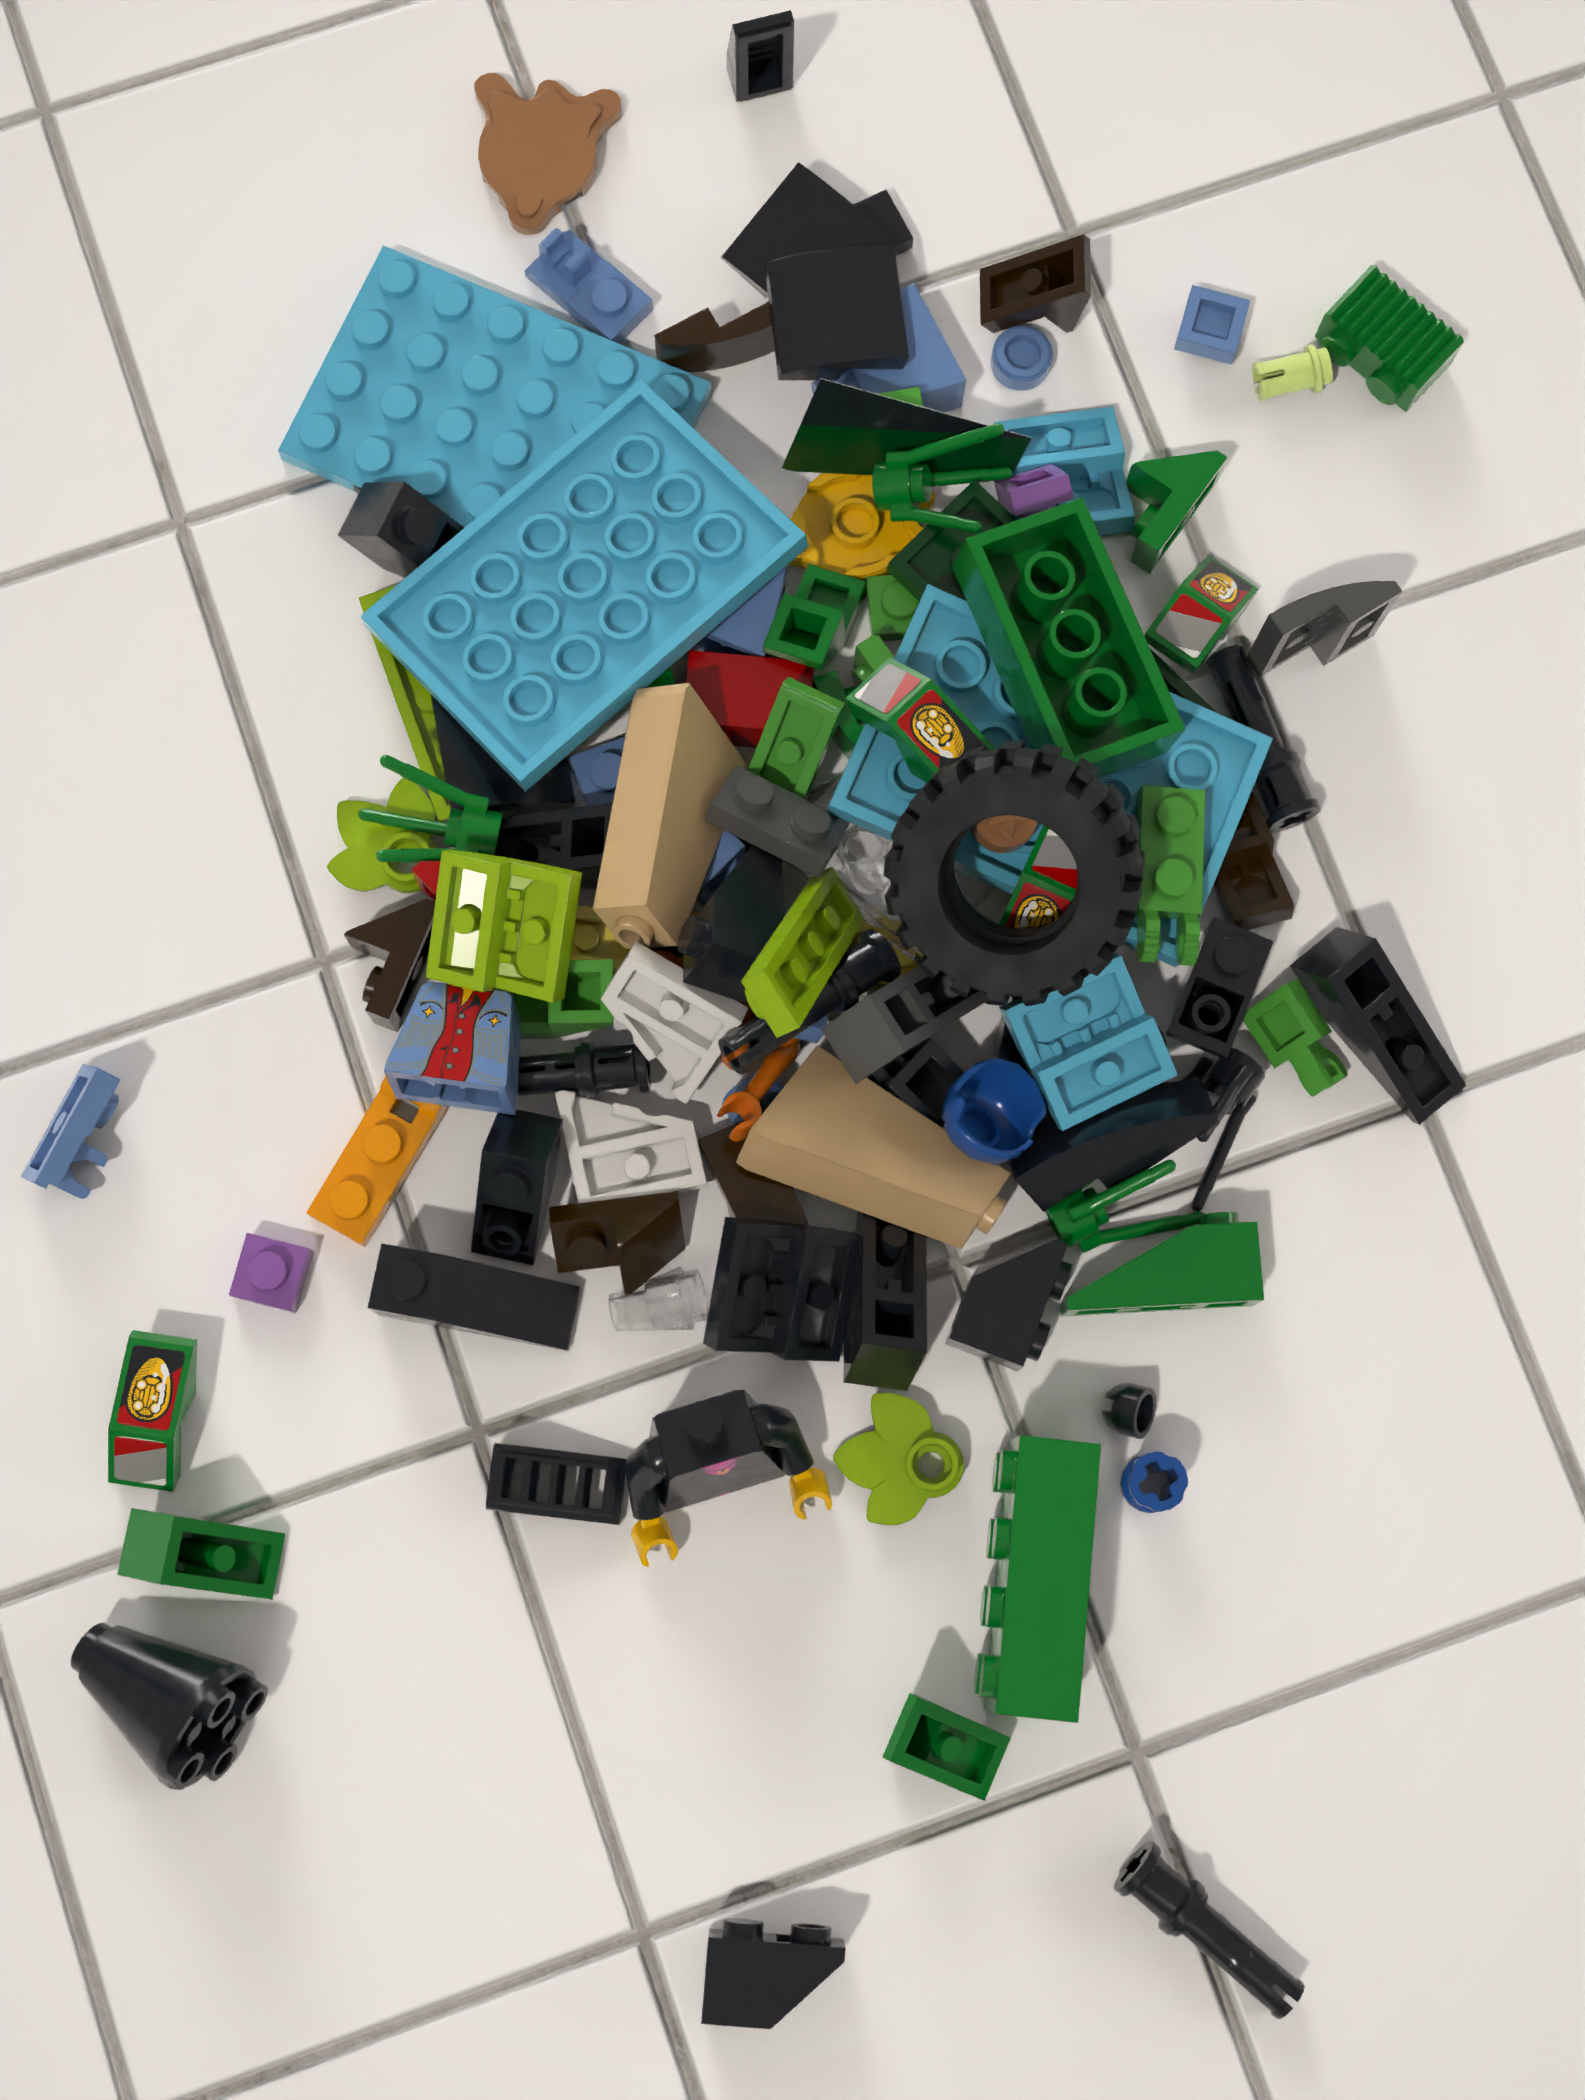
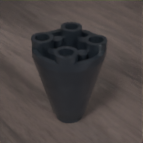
[71,1623,268,1790]

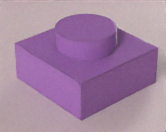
[994,464,1074,519]
[229,1233,313,1314]

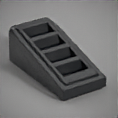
[726,10,794,102]
[486,1443,627,1525]

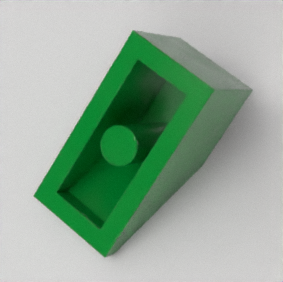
[117,1508,286,1600]

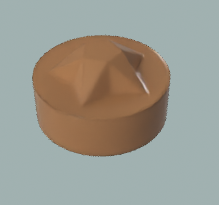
[971,815,1037,853]

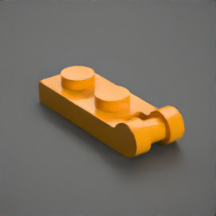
[306,1075,449,1247]

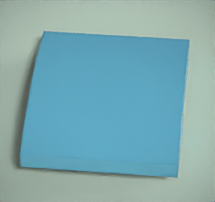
[994,406,1135,536]
[999,953,1178,1131]

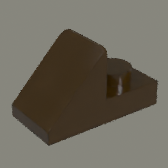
[980,234,1091,333]
[344,898,435,1032]
[549,1191,685,1296]

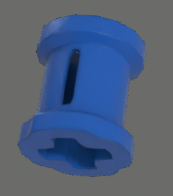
[1120,1451,1188,1513]

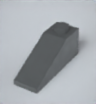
[821,966,987,1084]

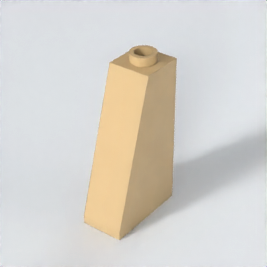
[593,683,748,949]
[736,1045,1011,1249]

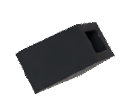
[337,482,464,578]
[1165,917,1274,1060]
[471,1109,563,1265]
[945,1239,1073,1372]
[701,1918,845,2029]

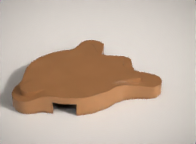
[474,72,622,235]

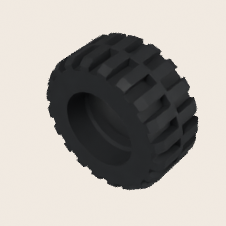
[883,741,1145,1007]

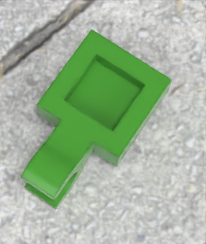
[1243,979,1348,1097]

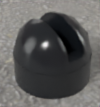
[1102,1383,1156,1439]

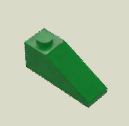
[1060,1212,1264,1317]

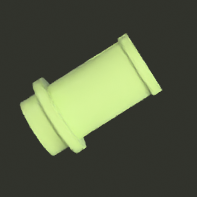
[1252,344,1333,401]

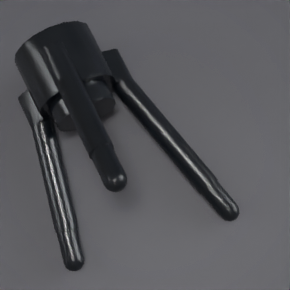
[1180,1047,1265,1212]

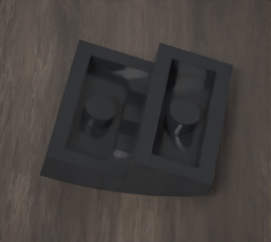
[720,162,895,298]
[765,245,909,380]
[431,695,576,815]
[703,1217,862,1362]

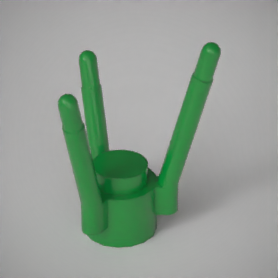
[872,423,1013,533]
[358,755,503,863]
[1045,1160,1205,1253]

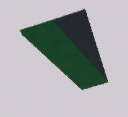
[782,378,1032,481]

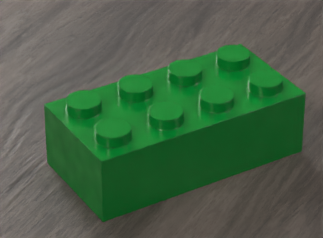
[952,497,1186,779]
[974,1435,1101,1723]

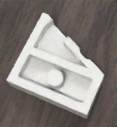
[601,941,748,1104]
[555,1090,707,1203]

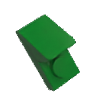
[1126,450,1227,574]
[882,1693,1011,1801]

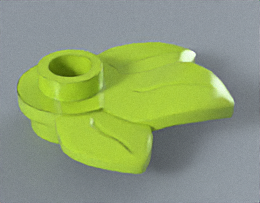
[327,778,437,894]
[833,1393,964,1525]

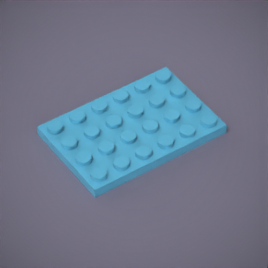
[278,245,712,528]
[360,379,808,792]
[826,584,1273,967]

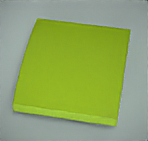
[426,849,582,1003]

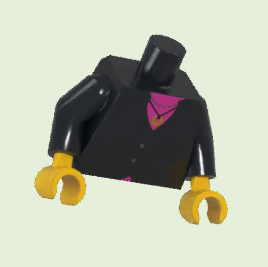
[625,1390,832,1567]

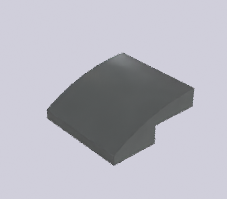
[1247,581,1402,677]

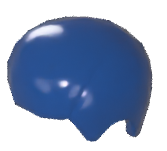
[942,1057,1046,1165]

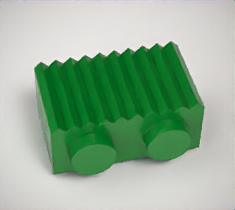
[1315,265,1464,412]

